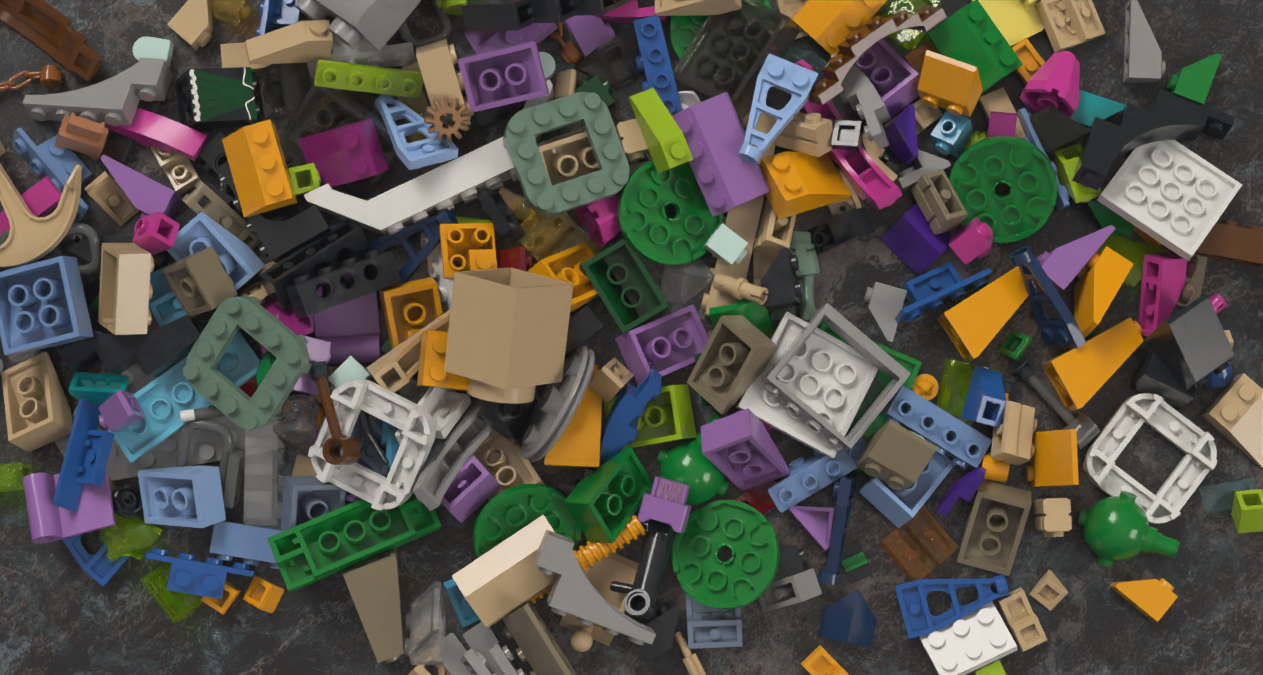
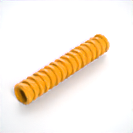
[530,515,645,603]

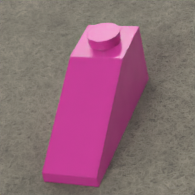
[1138,253,1187,337]

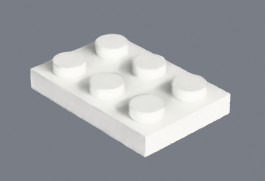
[919,601,1018,675]

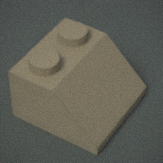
[162,246,237,316]
[856,420,937,492]

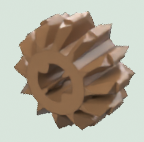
[424,95,471,142]

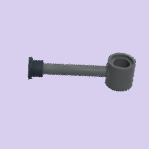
[1012,359,1100,450]

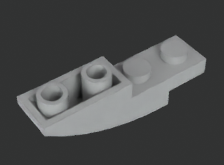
[831,54,891,149]

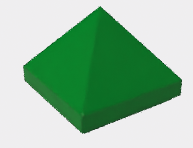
[998,329,1032,361]

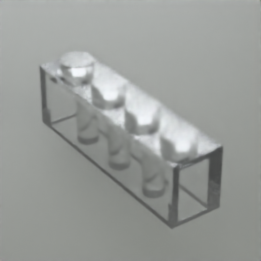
[244,414,285,525]

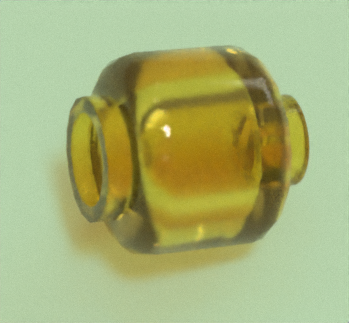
[210,0,252,26]

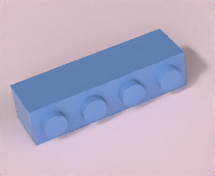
[209,521,283,569]

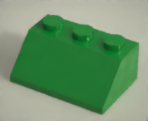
[926,0,1023,94]

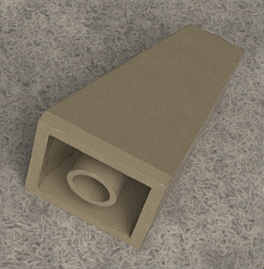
[343,548,404,663]

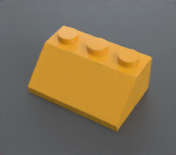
[791,0,887,55]
[222,119,297,218]

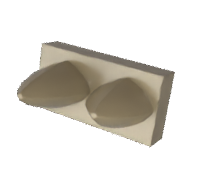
[1175,254,1208,308]

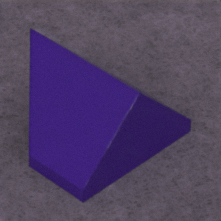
[884,104,918,164]

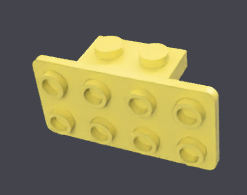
[971,0,1044,47]

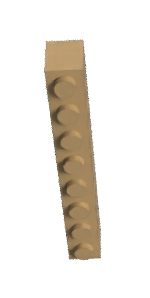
[701,109,776,318]

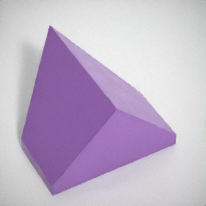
[787,506,834,550]

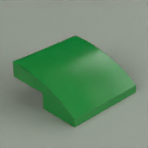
[709,298,776,339]

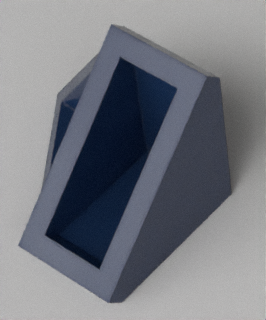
[818,589,877,647]

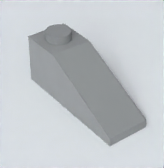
[1123,0,1166,84]

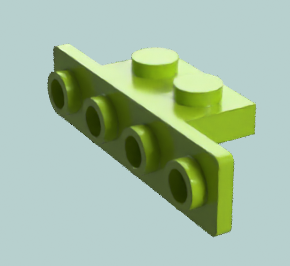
[314,60,424,98]

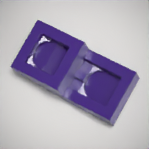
[937,467,986,516]

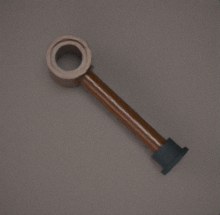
[309,361,361,465]

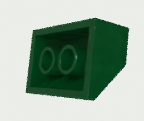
[580,238,669,334]

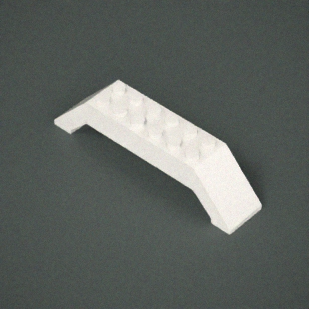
[304,79,554,236]

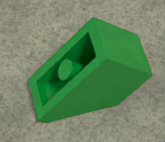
[1167,53,1222,105]

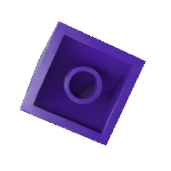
[880,203,952,277]

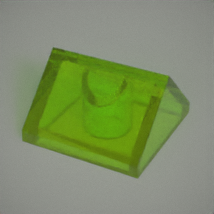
[141,554,204,623]

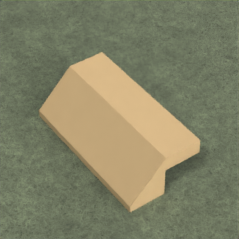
[452,514,558,628]

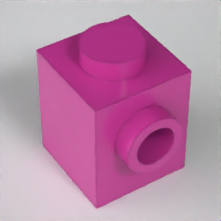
[132,211,180,254]
[949,217,993,265]

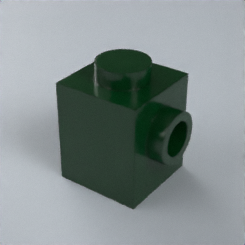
[575,75,615,110]

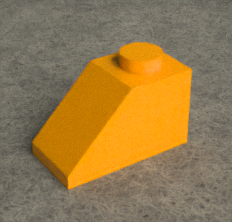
[1110,578,1178,622]

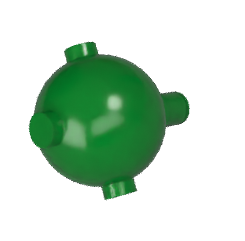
[655,413,729,505]
[1077,491,1180,567]

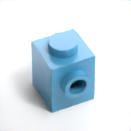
[930,110,974,158]

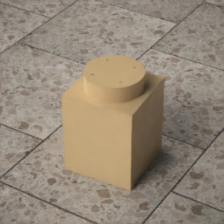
[444,268,573,404]

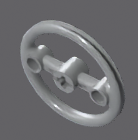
[521,346,595,462]

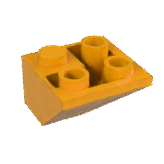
[439,223,497,281]

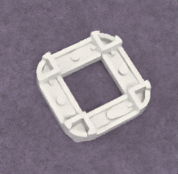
[308,379,436,510]
[1083,393,1218,523]

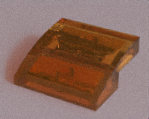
[879,506,958,581]

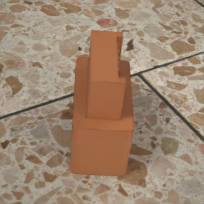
[55,112,109,160]

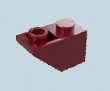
[496,246,533,272]

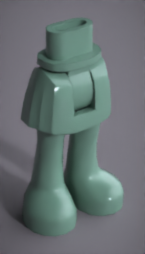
[771,231,822,325]

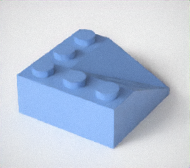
[0,256,94,355]

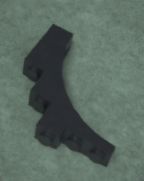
[55,314,204,377]

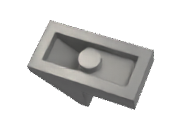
[895,150,951,191]

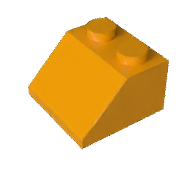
[917,50,983,117]

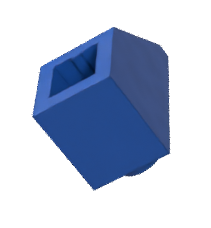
[961,365,1006,428]

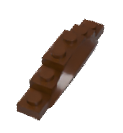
[0,0,103,81]
[808,5,947,105]

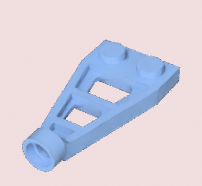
[738,53,819,164]
[374,94,459,170]

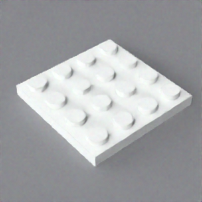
[1097,140,1242,261]
[736,311,878,459]

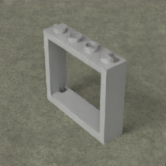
[762,303,911,451]

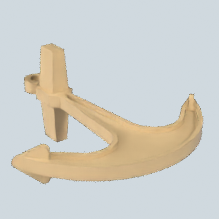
[0,141,82,268]

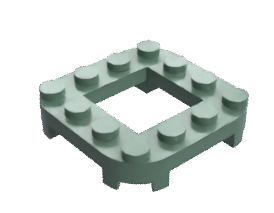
[503,92,629,217]
[183,296,312,430]

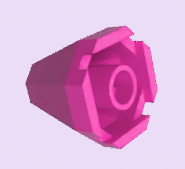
[1020,51,1080,120]
[575,189,622,248]

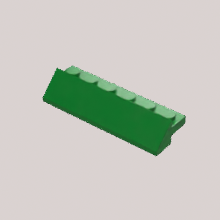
[267,493,442,593]

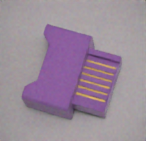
[637,476,692,533]

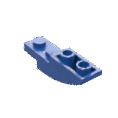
[600,369,662,466]

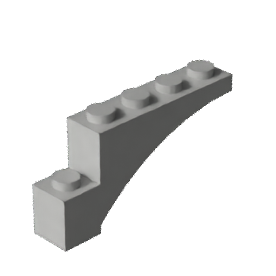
[22,58,173,126]
[412,398,494,511]
[534,529,656,645]

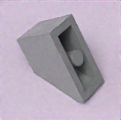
[863,282,907,344]
[758,568,822,613]

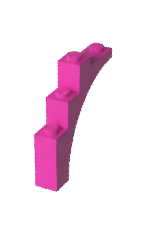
[795,59,902,210]

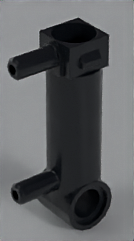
[610,519,677,622]

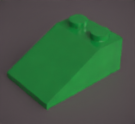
[564,447,653,544]

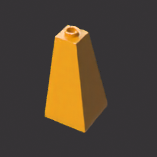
[937,266,1029,363]
[1041,317,1144,411]
[544,365,603,468]

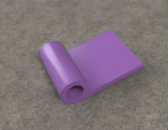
[314,282,382,365]
[23,466,116,544]

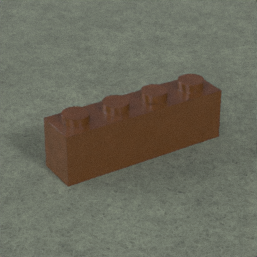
[1156,220,1263,268]

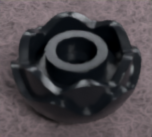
[111,485,143,518]

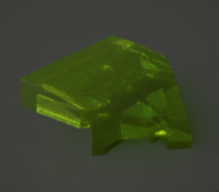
[99,512,163,561]

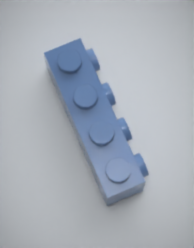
[880,385,992,470]

